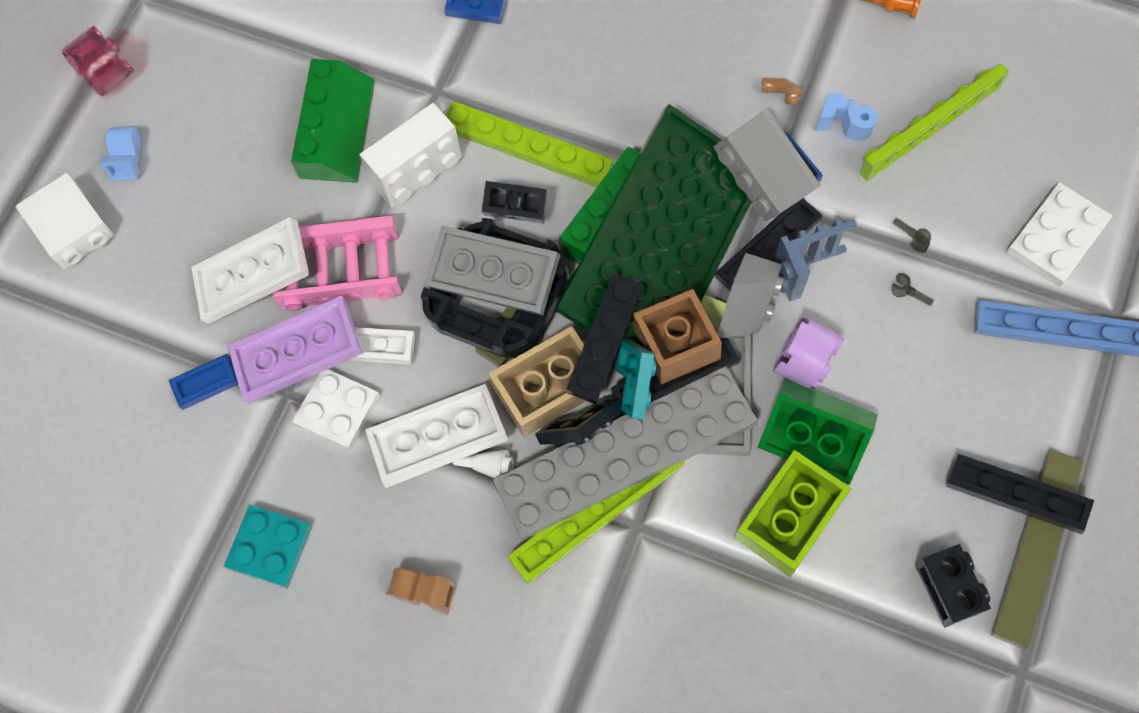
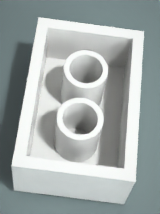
[359,103,462,208]

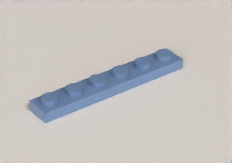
[974,300,1139,357]

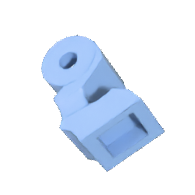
[815,92,878,140]
[100,126,141,181]

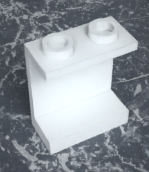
[15,172,115,270]

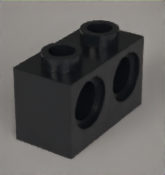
[915,544,992,628]

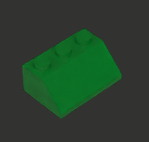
[757,378,878,485]

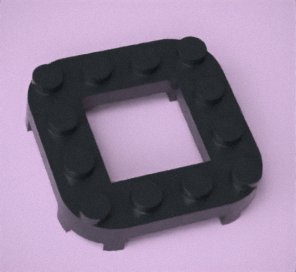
[420,218,569,358]

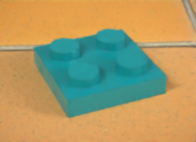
[223,504,312,589]

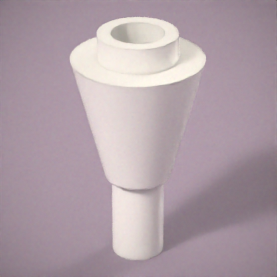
[453,450,514,479]

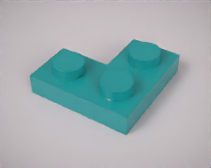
[615,339,656,419]

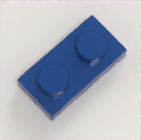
[444,0,506,24]

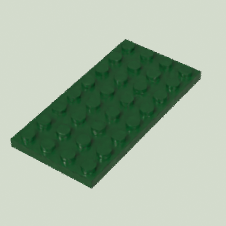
[554,104,751,349]

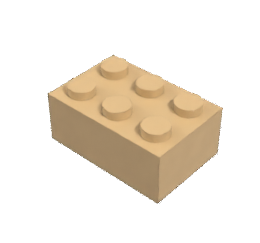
[488,326,606,438]

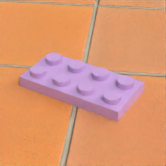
[228,296,363,404]

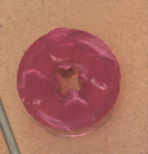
[61,26,134,97]

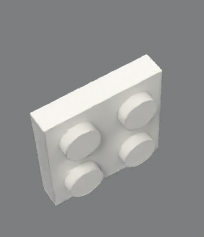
[292,369,380,451]

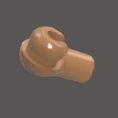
[762,78,802,104]

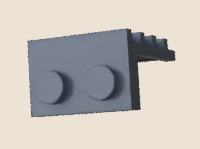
[774,218,857,301]

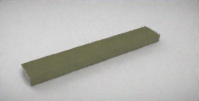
[991,449,1083,649]

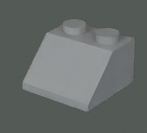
[717,253,784,338]

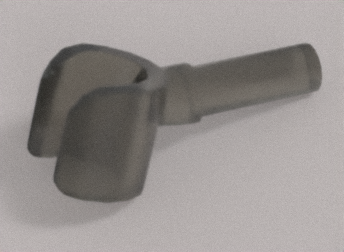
[893,218,931,253]
[891,273,934,306]

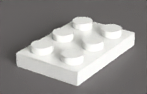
[1007,182,1112,287]

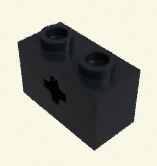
[482,181,548,224]

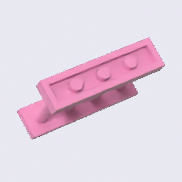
[273,215,403,311]

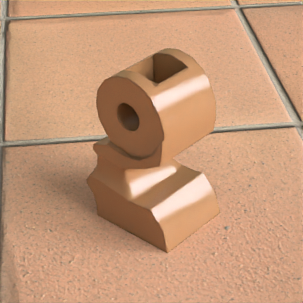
[386,568,457,615]

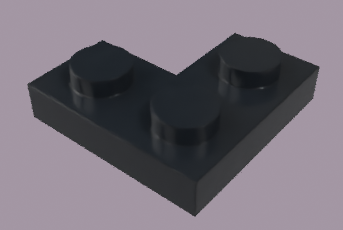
[535,399,623,447]

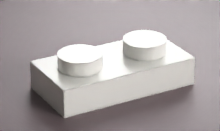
[349,327,415,365]

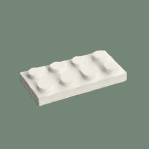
[191,217,309,324]
[365,383,508,488]

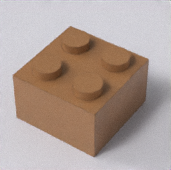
[633,289,722,384]

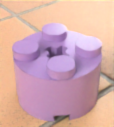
[773,315,844,389]

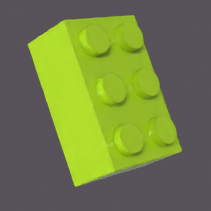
[734,450,852,578]

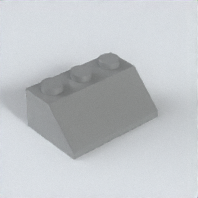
[713,108,821,221]

